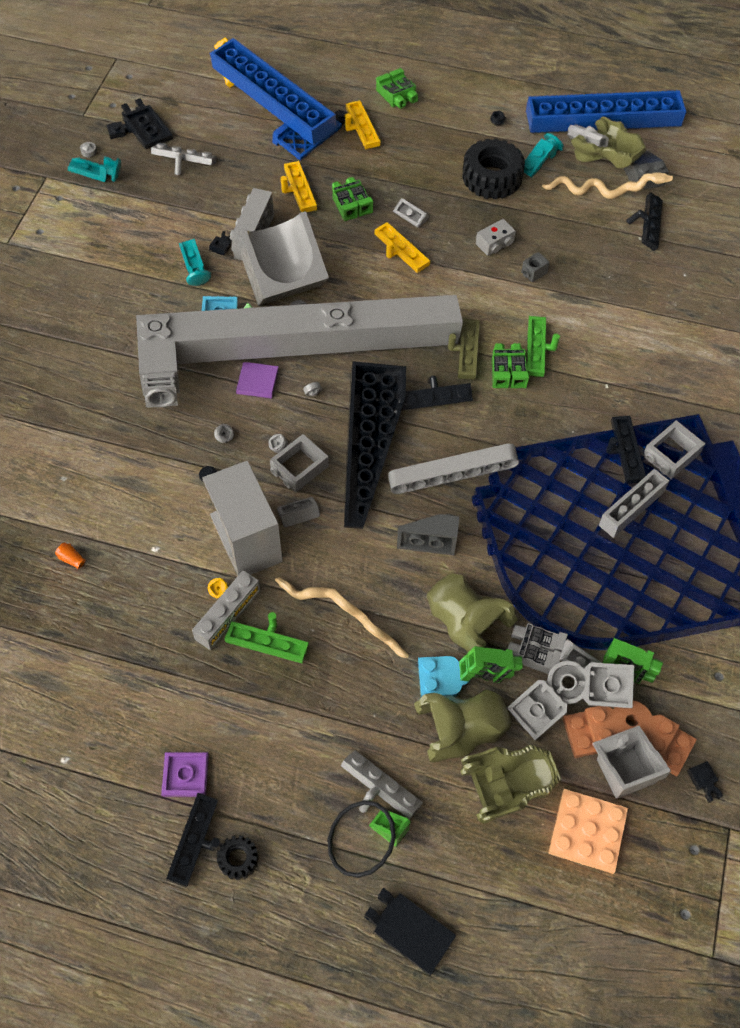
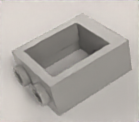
[643,421,705,479]
[270,434,329,492]

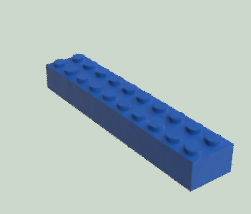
[210,38,337,145]
[526,90,686,133]

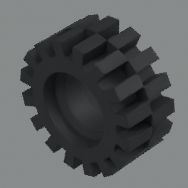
[217,835,258,880]

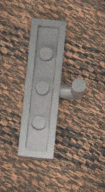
[151,143,217,175]
[341,750,423,819]

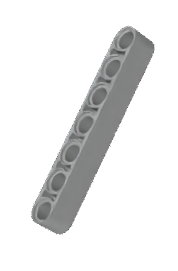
[388,443,519,494]

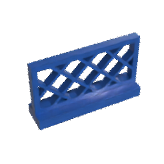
[272,120,342,160]

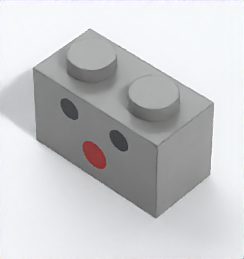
[476,219,515,256]

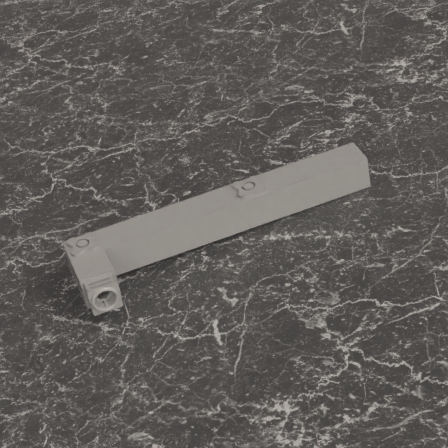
[136,295,463,408]

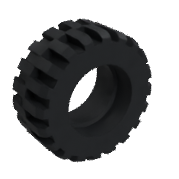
[462,138,525,199]

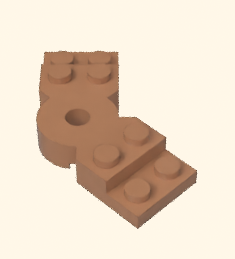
[562,700,697,777]

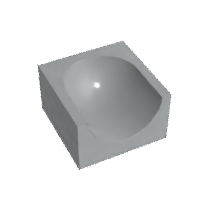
[236,211,329,306]
[202,461,283,576]

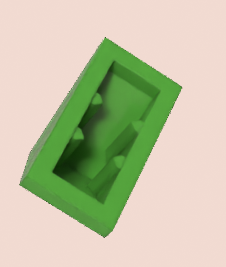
[369,810,411,847]

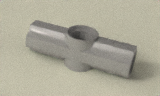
[567,124,609,148]

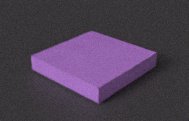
[236,362,279,399]
[161,752,209,797]

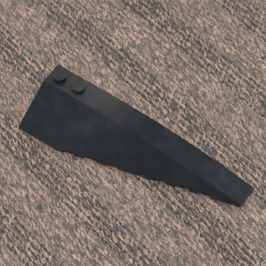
[344,361,406,529]

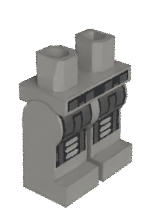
[507,623,567,674]

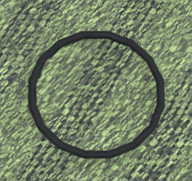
[327,800,396,878]

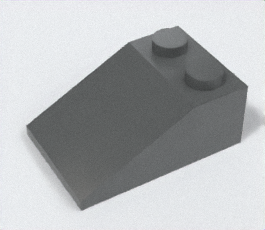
[624,151,669,190]
[397,514,459,556]

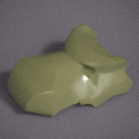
[571,116,646,169]
[427,574,518,652]
[414,690,511,763]
[460,745,561,824]

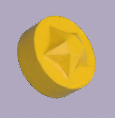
[208,578,228,598]

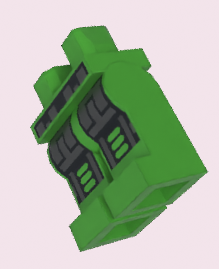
[376,68,418,109]
[332,177,373,221]
[491,343,529,388]
[602,638,663,684]
[459,646,523,683]

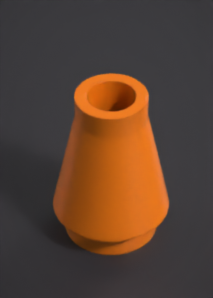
[55,542,86,569]

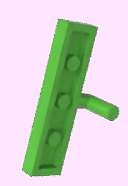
[526,316,560,377]
[225,612,309,664]

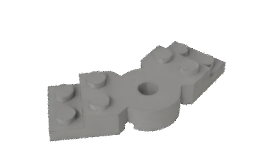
[507,661,634,740]

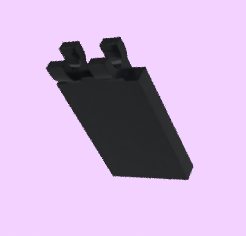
[121,98,173,150]
[364,888,456,976]

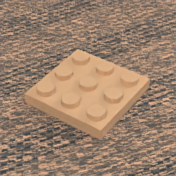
[548,789,628,874]

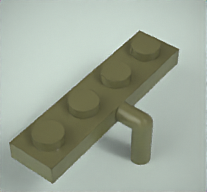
[448,319,480,380]

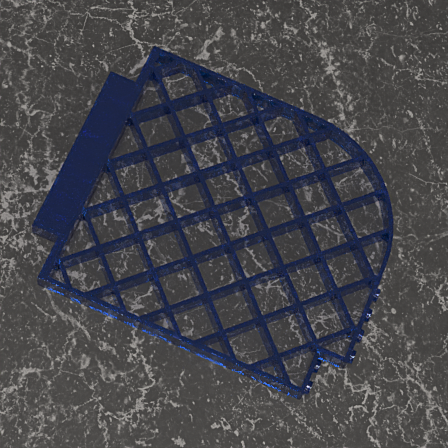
[472,414,740,650]

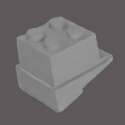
[592,726,671,799]

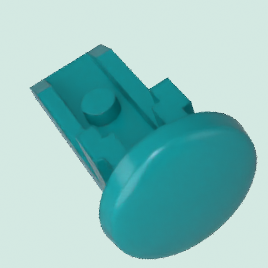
[524,133,564,178]
[67,156,121,182]
[179,239,211,286]

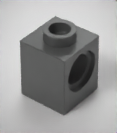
[521,252,550,282]

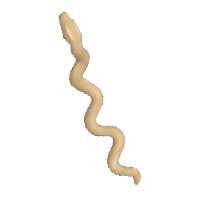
[542,173,673,199]
[275,577,409,658]

